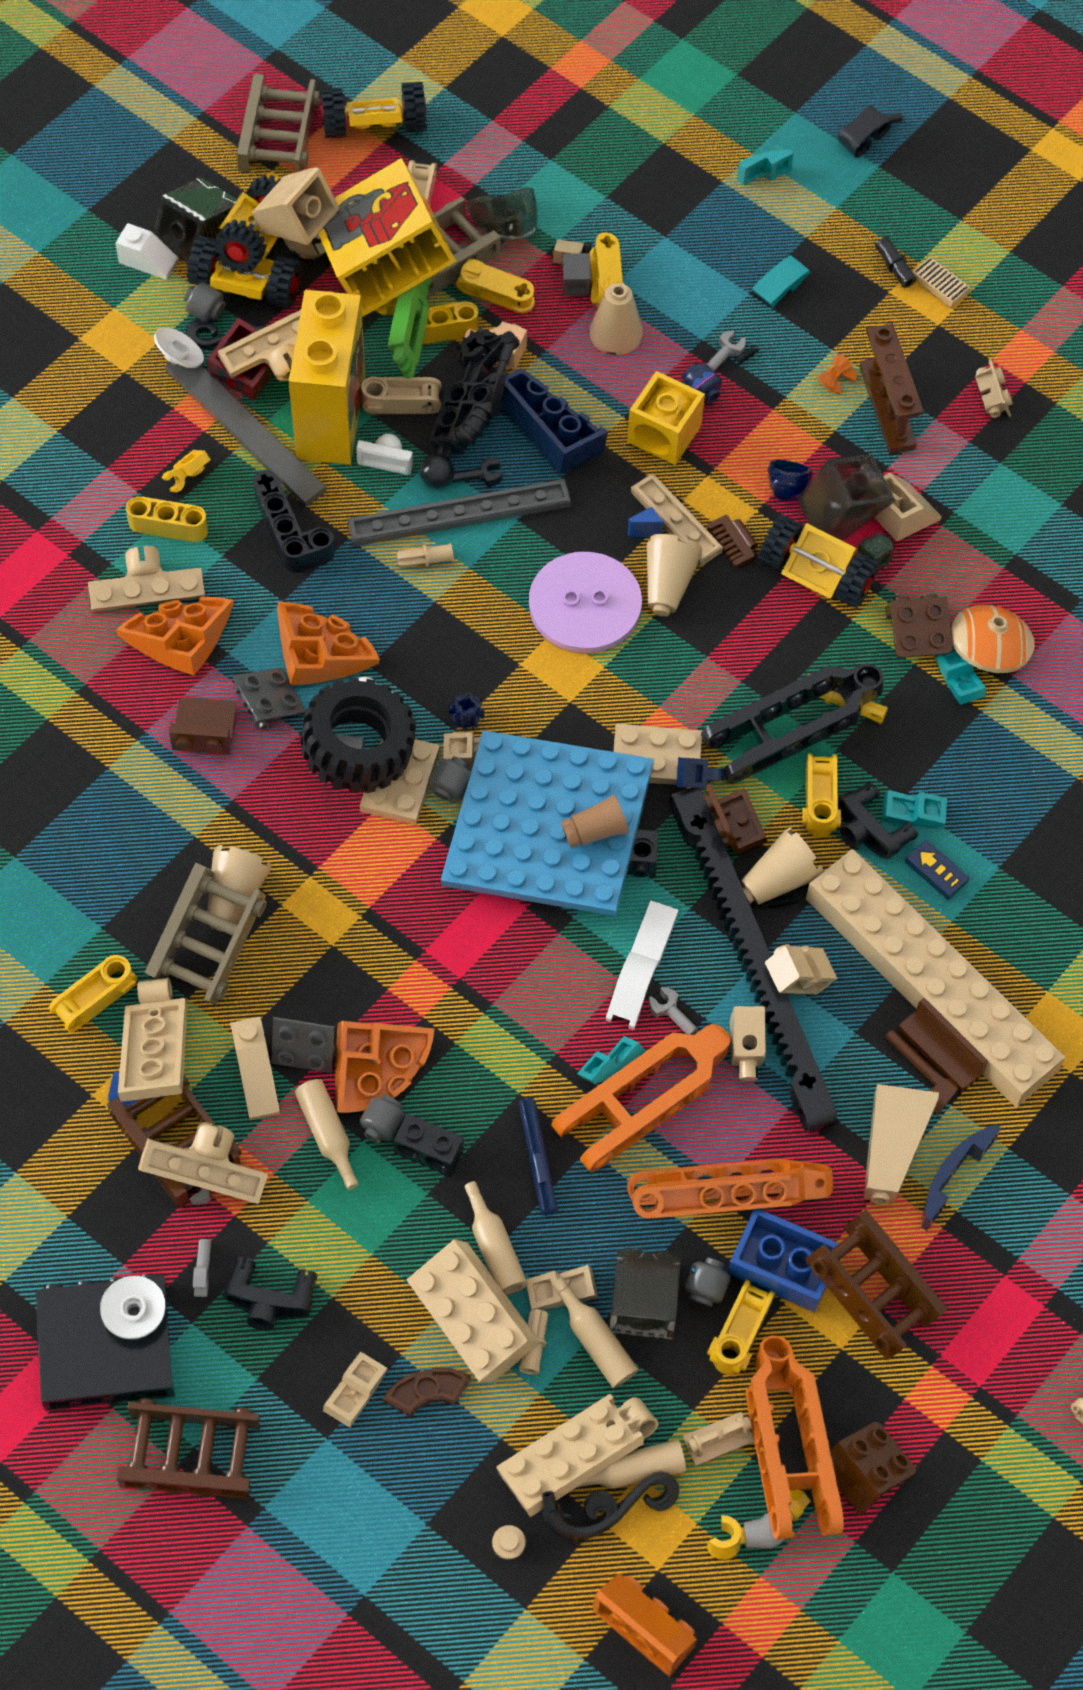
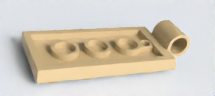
[118,977,188,1102]
[496,1394,658,1517]

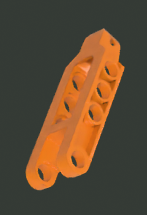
[551,1024,731,1173]
[627,1159,833,1218]
[745,1335,844,1540]

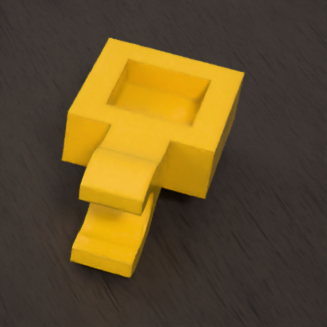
[162,450,211,492]

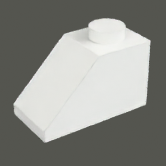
[116,223,179,280]

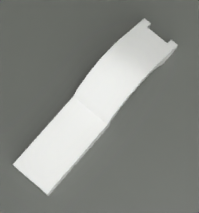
[606,900,679,1030]

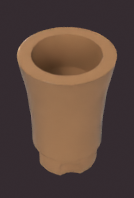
[561,794,629,849]

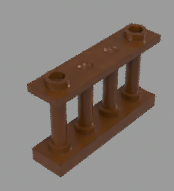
[859,323,924,455]
[107,1075,242,1209]
[805,1209,948,1361]
[116,1399,261,1500]

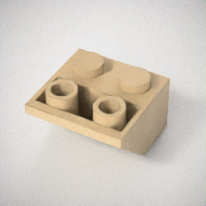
[863,473,942,541]

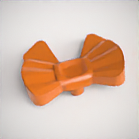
[817,354,857,394]

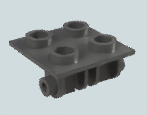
[232,668,306,731]
[271,1017,336,1073]

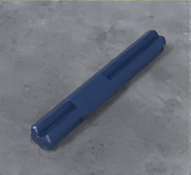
[519,1098,558,1216]

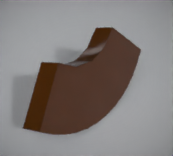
[383,1367,471,1418]

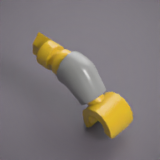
[707,1490,811,1560]

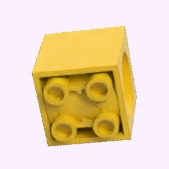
[627,371,705,465]

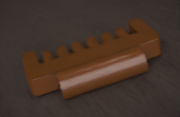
[707,515,758,569]

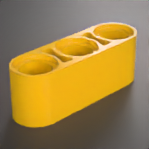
[422,302,478,345]
[126,497,208,542]

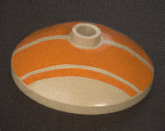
[951,605,1035,673]

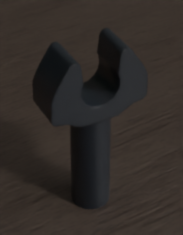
[451,458,503,487]

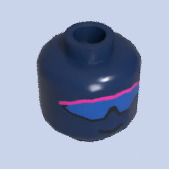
[682,364,722,404]

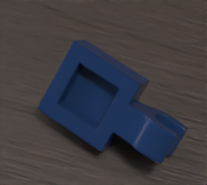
[676,757,724,789]

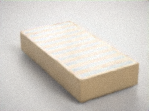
[913,257,970,308]

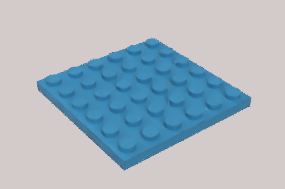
[440,730,654,916]

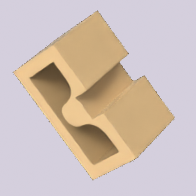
[765,944,837,995]

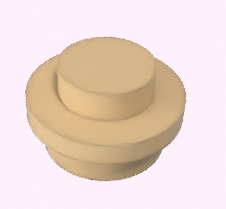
[492,1525,525,1559]

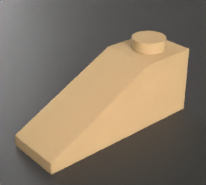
[230,1017,280,1120]

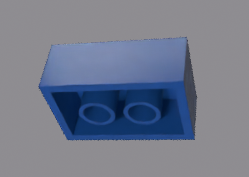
[728,1209,839,1312]

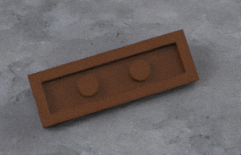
[897,998,988,1094]

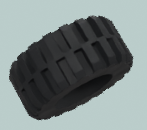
[300,678,416,793]

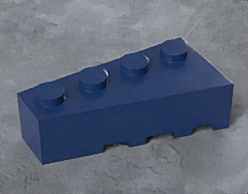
[501,368,608,474]

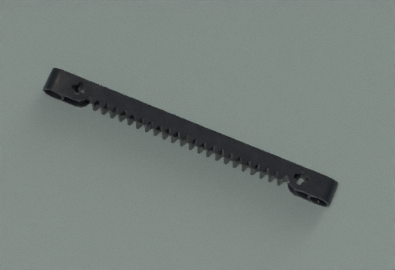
[669,787,838,1134]

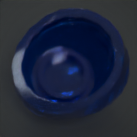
[767,459,813,502]

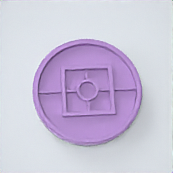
[529,552,642,653]

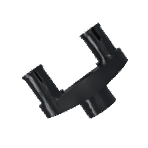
[838,781,918,859]
[223,1257,318,1331]

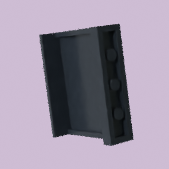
[36,1273,175,1411]

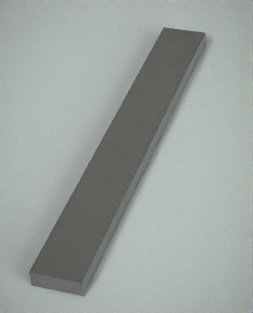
[165,362,327,507]
[347,479,571,547]

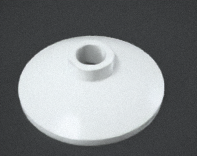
[154,327,204,368]
[100,1276,165,1339]

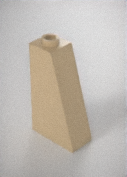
[864,1084,939,1205]

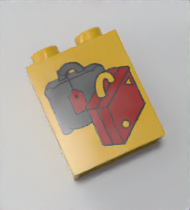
[318,158,457,317]
[289,290,365,465]

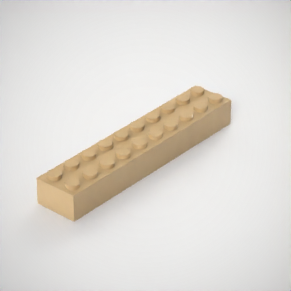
[806,849,1065,1108]

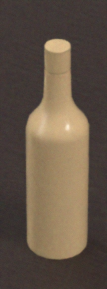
[295,1079,359,1190]
[464,1181,528,1296]
[551,1277,639,1389]
[578,1440,686,1489]

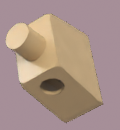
[729,1006,765,1081]

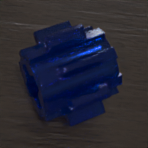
[449,693,485,731]

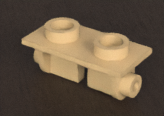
[975,359,1013,418]
[682,1412,754,1466]

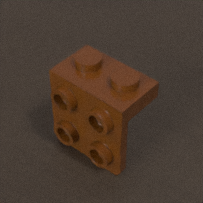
[885,594,953,658]
[169,697,237,754]
[703,783,768,855]
[830,1422,916,1515]

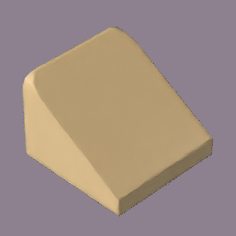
[553,239,584,264]

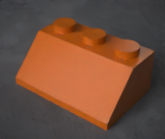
[593,1573,697,1677]

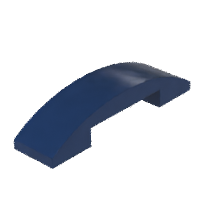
[922,1124,1001,1231]

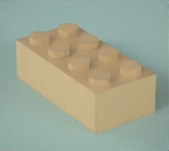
[407,1239,540,1383]

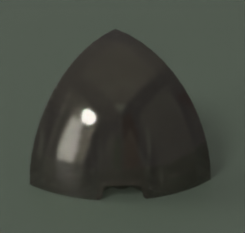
[466,187,537,241]

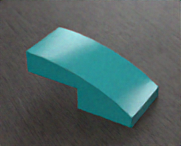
[737,149,794,186]
[752,255,811,308]
[935,648,986,705]
[882,790,947,827]
[577,1036,646,1084]

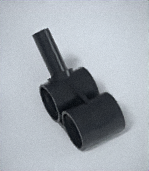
[837,105,903,158]

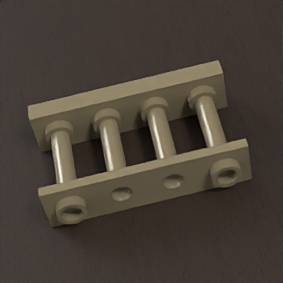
[237,73,320,173]
[427,197,501,299]
[144,863,267,1005]

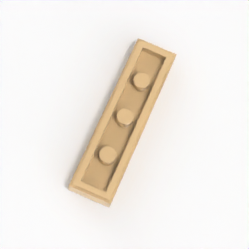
[631,473,723,567]

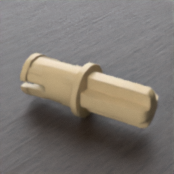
[397,543,454,567]
[519,1309,548,1375]

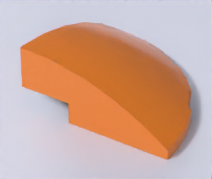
[116,597,234,675]
[277,602,380,685]
[335,1021,435,1113]

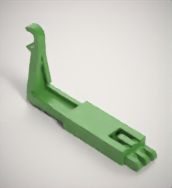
[387,277,431,379]

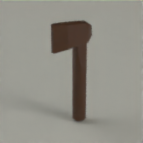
[885,1030,958,1115]

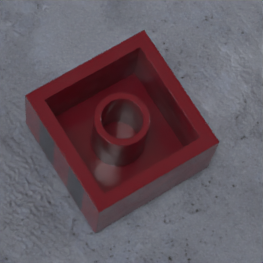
[207,318,274,401]

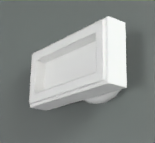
[356,434,413,475]

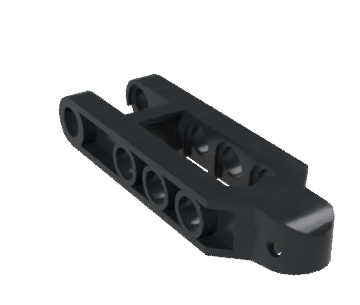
[701,664,884,784]

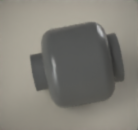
[184,282,226,322]
[429,756,471,802]
[360,1095,405,1143]
[684,1257,731,1307]

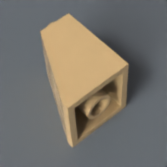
[252,167,340,245]

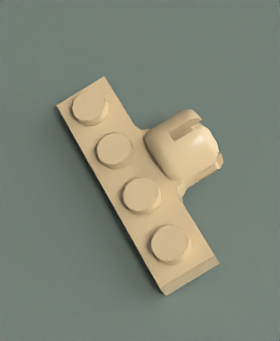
[218,310,301,381]
[88,546,205,612]
[138,1122,268,1204]

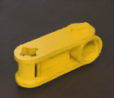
[589,232,624,307]
[456,259,535,314]
[802,753,841,837]
[49,955,138,1032]
[707,1279,775,1375]

